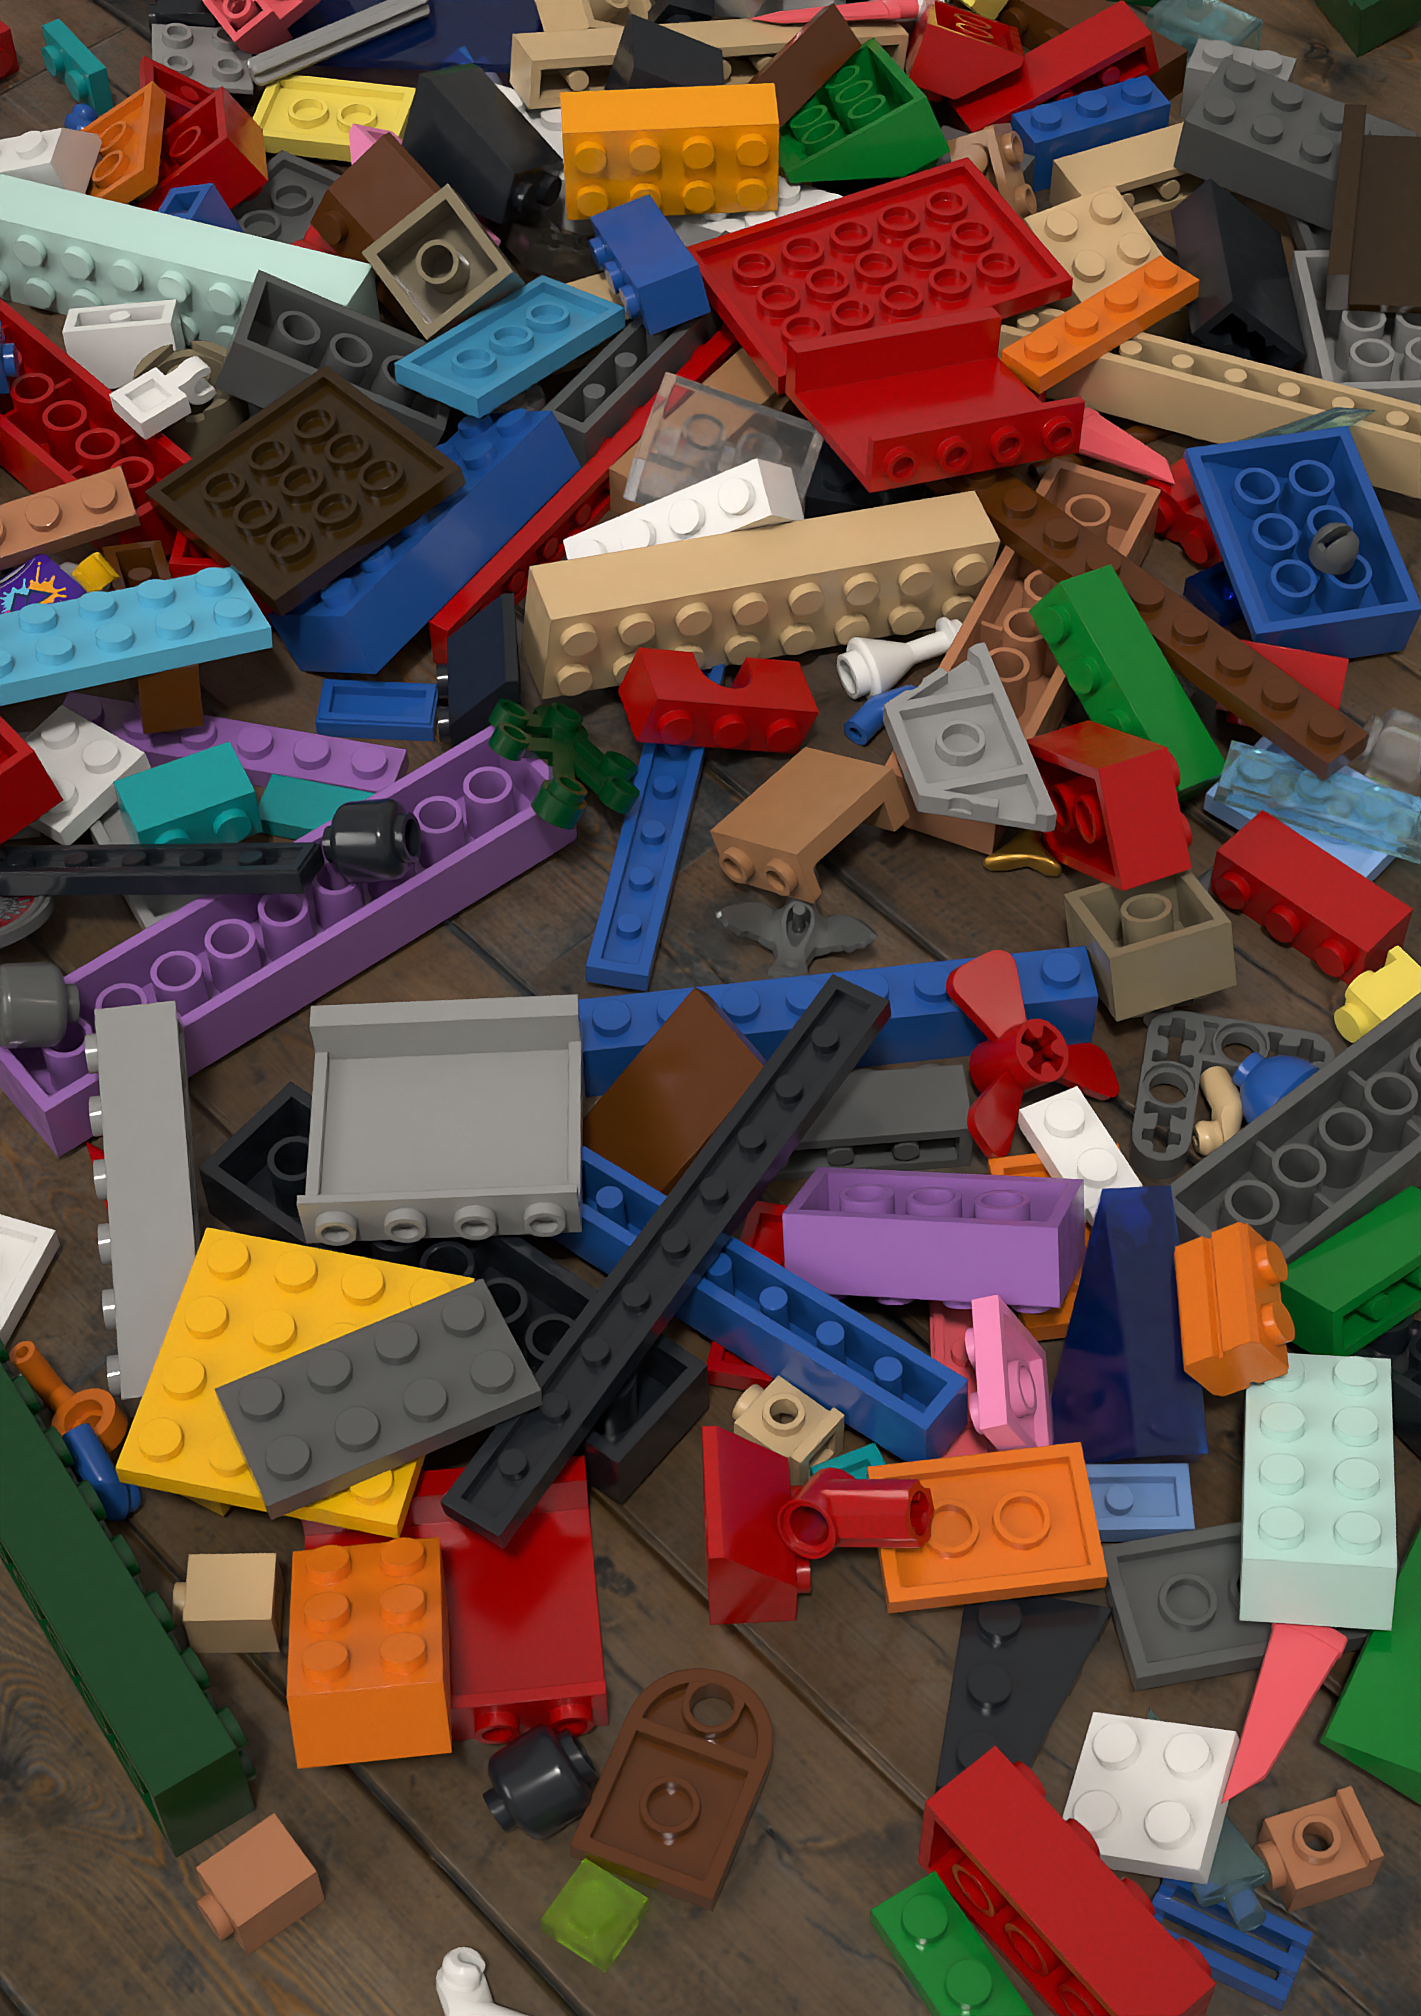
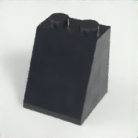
[402,63,563,225]

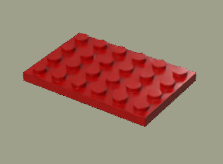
[686,157,1073,395]

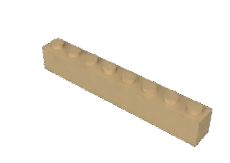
[510,18,909,109]

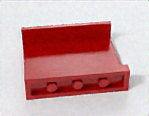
[785,307,1085,493]
[301,1456,609,1744]

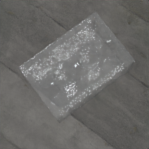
[623,372,824,507]

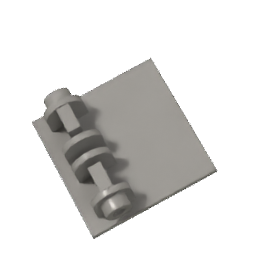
[152,23,253,94]

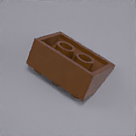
[310,132,441,338]

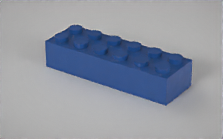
[268,408,581,674]

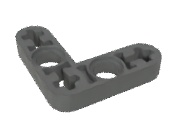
[1129,1010,1335,1179]

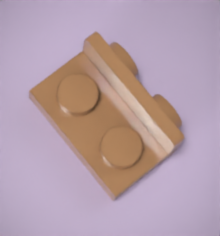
[946,123,1037,220]

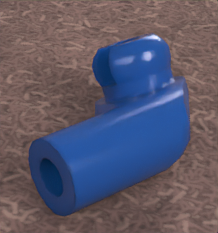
[844,684,917,745]
[62,1423,142,1521]

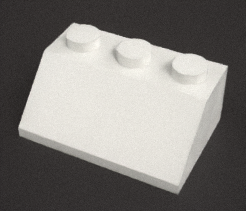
[0,128,102,194]

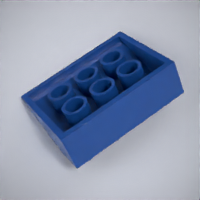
[1183,426,1421,658]

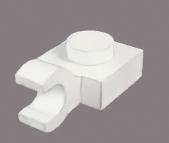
[109,356,216,440]

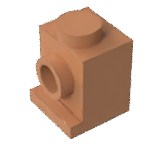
[1253,1786,1384,1913]

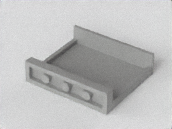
[297,994,583,1246]

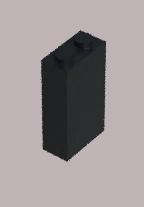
[1170,178,1306,370]

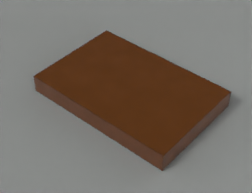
[583,987,767,1196]

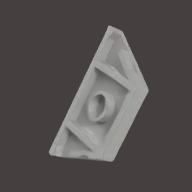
[883,642,1057,832]

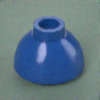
[1232,1052,1320,1124]

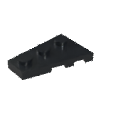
[935,1596,1112,1793]

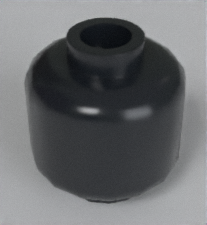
[322,798,422,883]
[482,1724,600,1840]

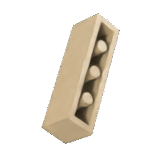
[1049,122,1233,220]

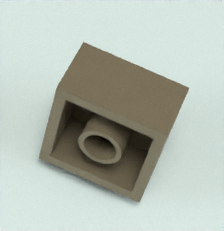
[361,183,525,342]
[1063,869,1237,1022]

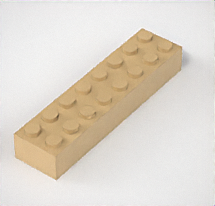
[521,490,1000,699]

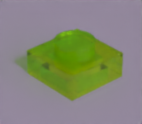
[541,1858,649,1973]

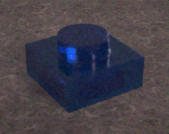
[1183,561,1244,627]

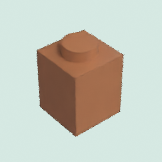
[196,1813,325,1956]

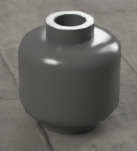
[0,962,80,1049]

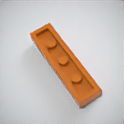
[1001,255,1200,394]

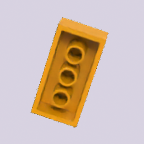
[560,83,779,220]

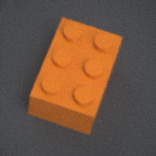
[286,1537,452,1769]

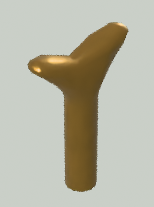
[983,828,1062,877]

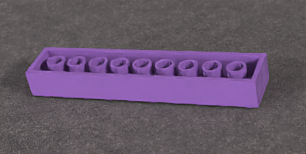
[0,725,577,1158]

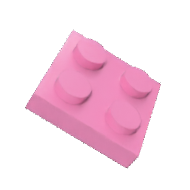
[965,1294,1053,1451]

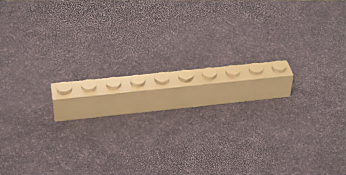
[998,306,1421,499]

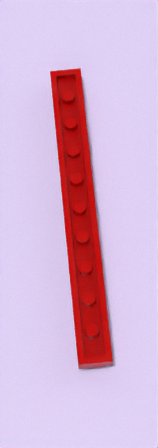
[429,322,742,664]

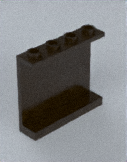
[1325,104,1421,314]

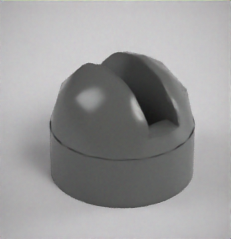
[1308,522,1360,575]

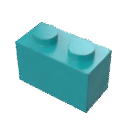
[113,741,263,844]

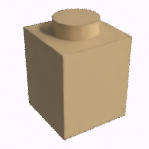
[172,1553,285,1654]

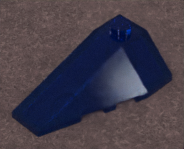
[1049,1185,1208,1464]

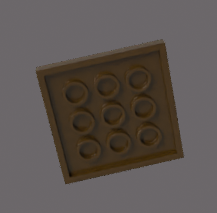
[145,365,466,617]

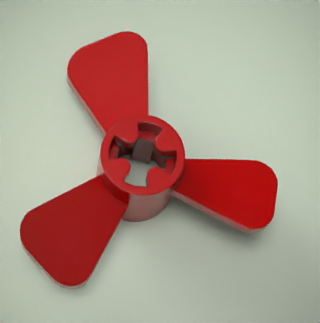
[946,950,1120,1159]

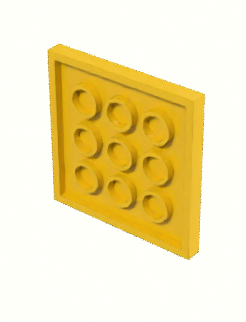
[115,1227,475,1539]

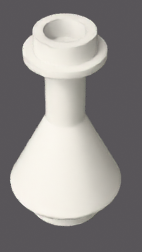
[837,617,962,699]

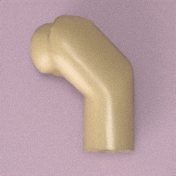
[1192,1066,1243,1156]

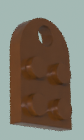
[570,1668,773,1912]

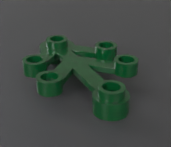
[488,699,640,830]

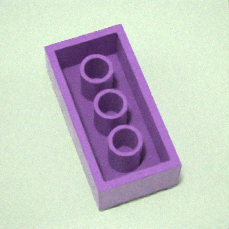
[782,1167,1085,1313]

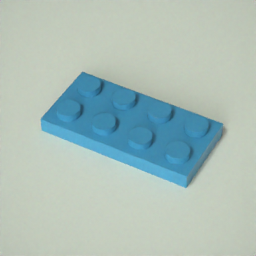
[394,275,626,418]

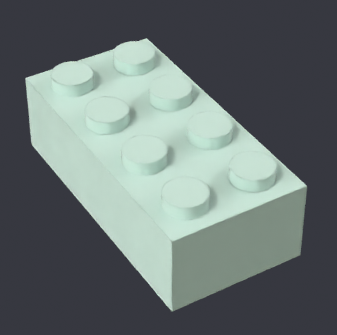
[1239,1353,1397,1631]

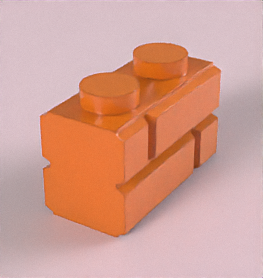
[1174,1222,1295,1397]

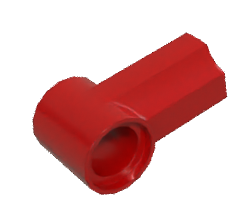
[776,1467,935,1559]

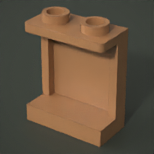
[710,747,910,903]

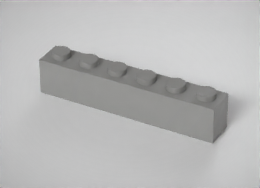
[85,1000,201,1417]

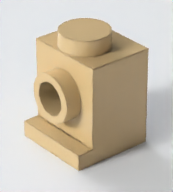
[732,1375,845,1485]

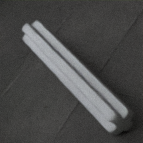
[247,0,430,87]

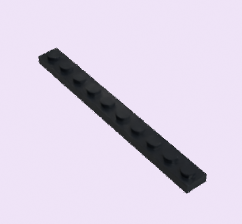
[440,974,891,1549]

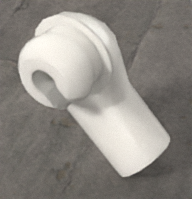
[436,1947,529,2016]

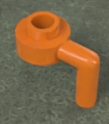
[9,1341,128,1454]

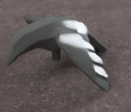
[715,865,878,979]

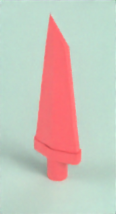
[749,0,919,24]
[1078,407,1175,484]
[1221,1623,1348,1804]

